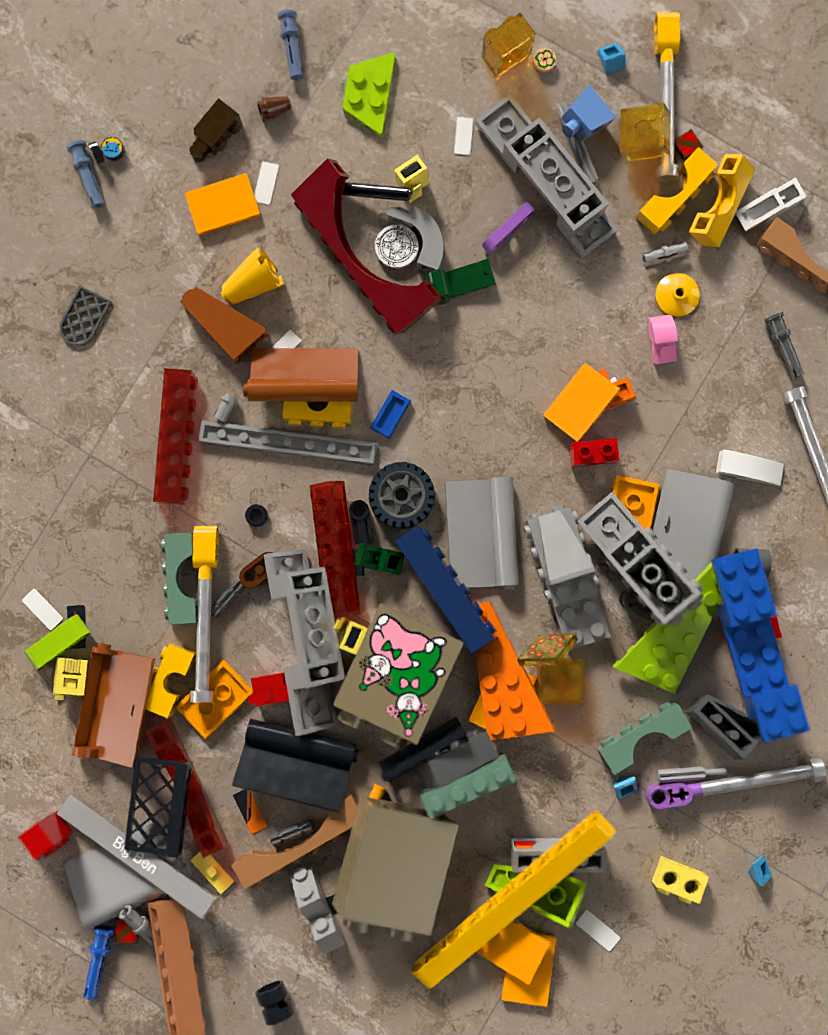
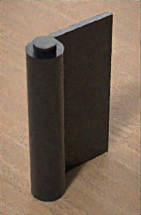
[232,718,359,812]

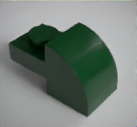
[354,543,405,575]

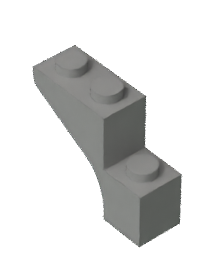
[289,862,345,954]

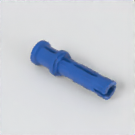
[83,925,115,1000]

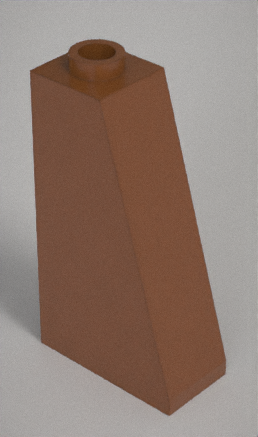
[180,287,269,364]

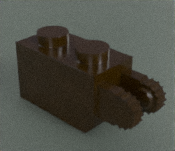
[189,98,242,163]

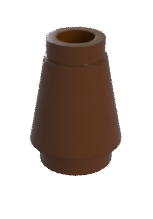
[257,96,291,120]

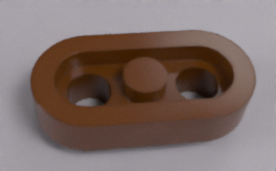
[239,552,273,588]

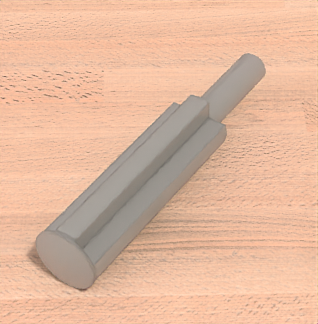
[657,767,727,783]

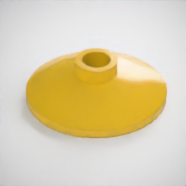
[655,273,700,317]

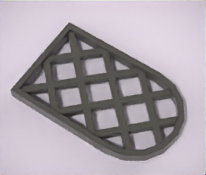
[60,286,112,346]

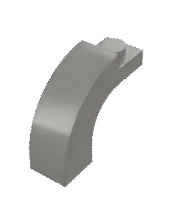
[387,206,443,273]

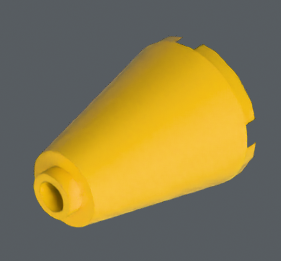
[221,247,284,305]

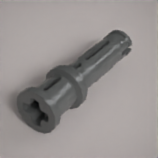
[764,312,805,380]

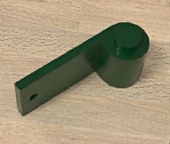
[425,258,496,305]

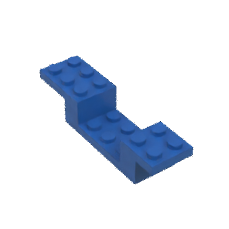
[711,548,811,742]

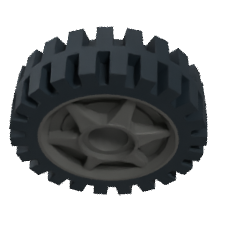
[369,462,435,528]

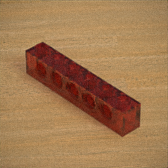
[153,368,198,505]
[309,481,361,618]

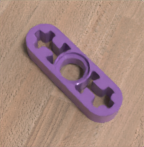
[482,202,535,254]

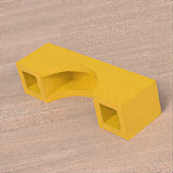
[636,147,718,235]
[689,154,755,247]

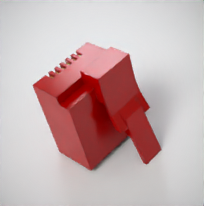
[248,672,289,706]

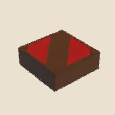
[674,129,704,161]
[114,917,139,944]

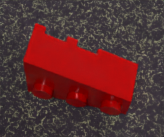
[18,811,74,860]

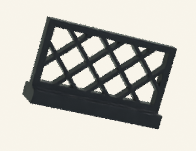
[379,716,466,782]
[124,756,193,859]

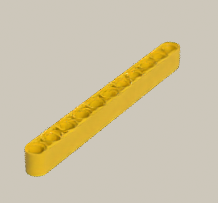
[411,811,615,989]

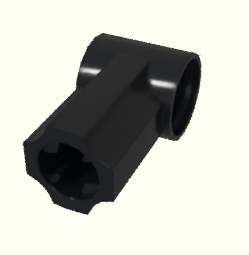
[349,500,374,545]

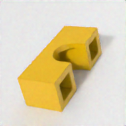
[283,402,353,429]
[146,643,196,718]

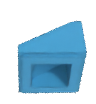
[597,43,626,75]

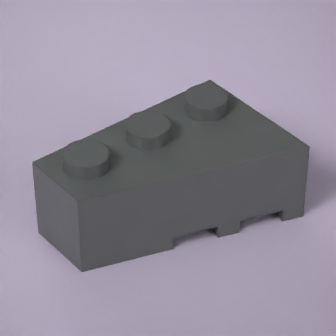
[685,694,762,760]
[415,730,498,788]

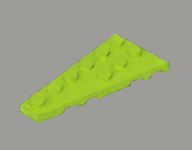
[613,563,721,694]

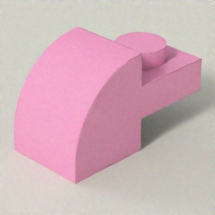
[648,315,678,364]

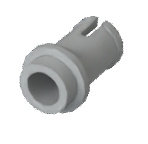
[213,393,238,423]

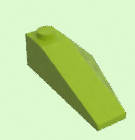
[485,864,587,928]

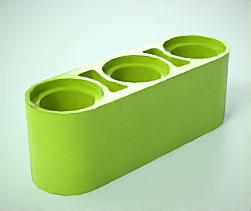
[24,614,91,671]

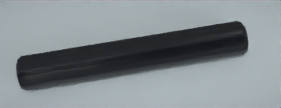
[343,182,411,201]

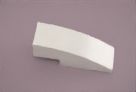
[735,177,807,231]
[716,450,784,486]

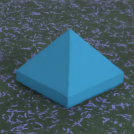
[614,776,639,799]
[749,855,772,886]

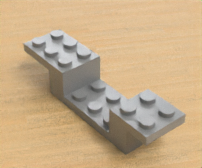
[475,94,619,258]
[264,549,345,736]

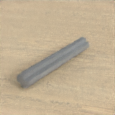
[557,103,599,184]

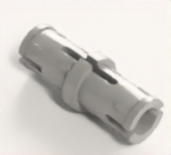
[642,242,689,267]
[119,905,154,945]

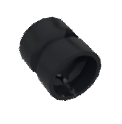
[255,980,294,1026]

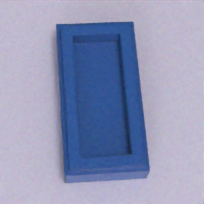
[370,390,411,439]

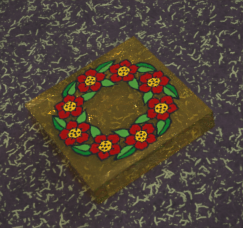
[517,633,578,666]

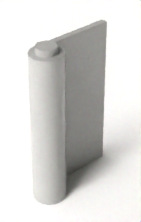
[652,469,735,581]
[445,477,519,591]
[64,818,192,930]

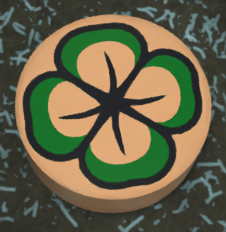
[534,49,556,73]

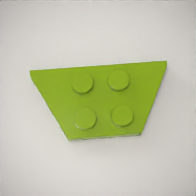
[342,53,396,137]

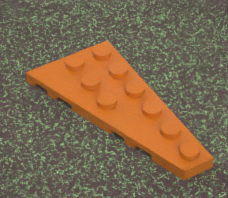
[475,602,556,740]

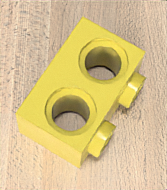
[652,856,709,904]

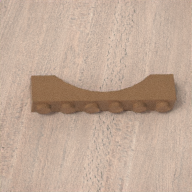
[756,217,828,294]
[231,793,359,889]

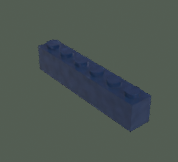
[395,526,497,654]

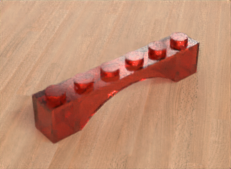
[145,719,228,858]

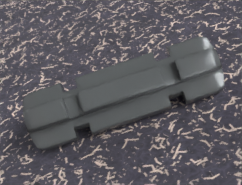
[211,580,246,618]
[270,819,314,846]

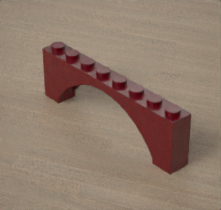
[290,158,442,334]

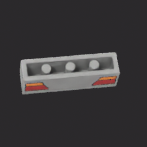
[510,838,607,873]

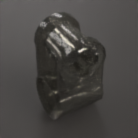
[619,589,655,623]

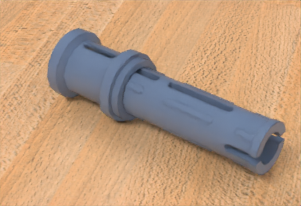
[277,9,304,81]
[66,140,105,209]

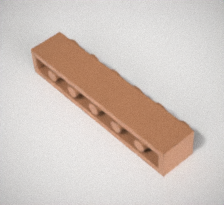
[148,896,206,1035]

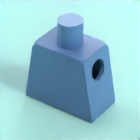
[562,85,616,141]

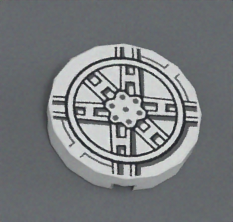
[375,225,418,269]

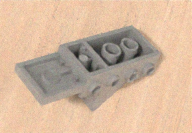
[577,492,704,627]
[524,505,611,650]

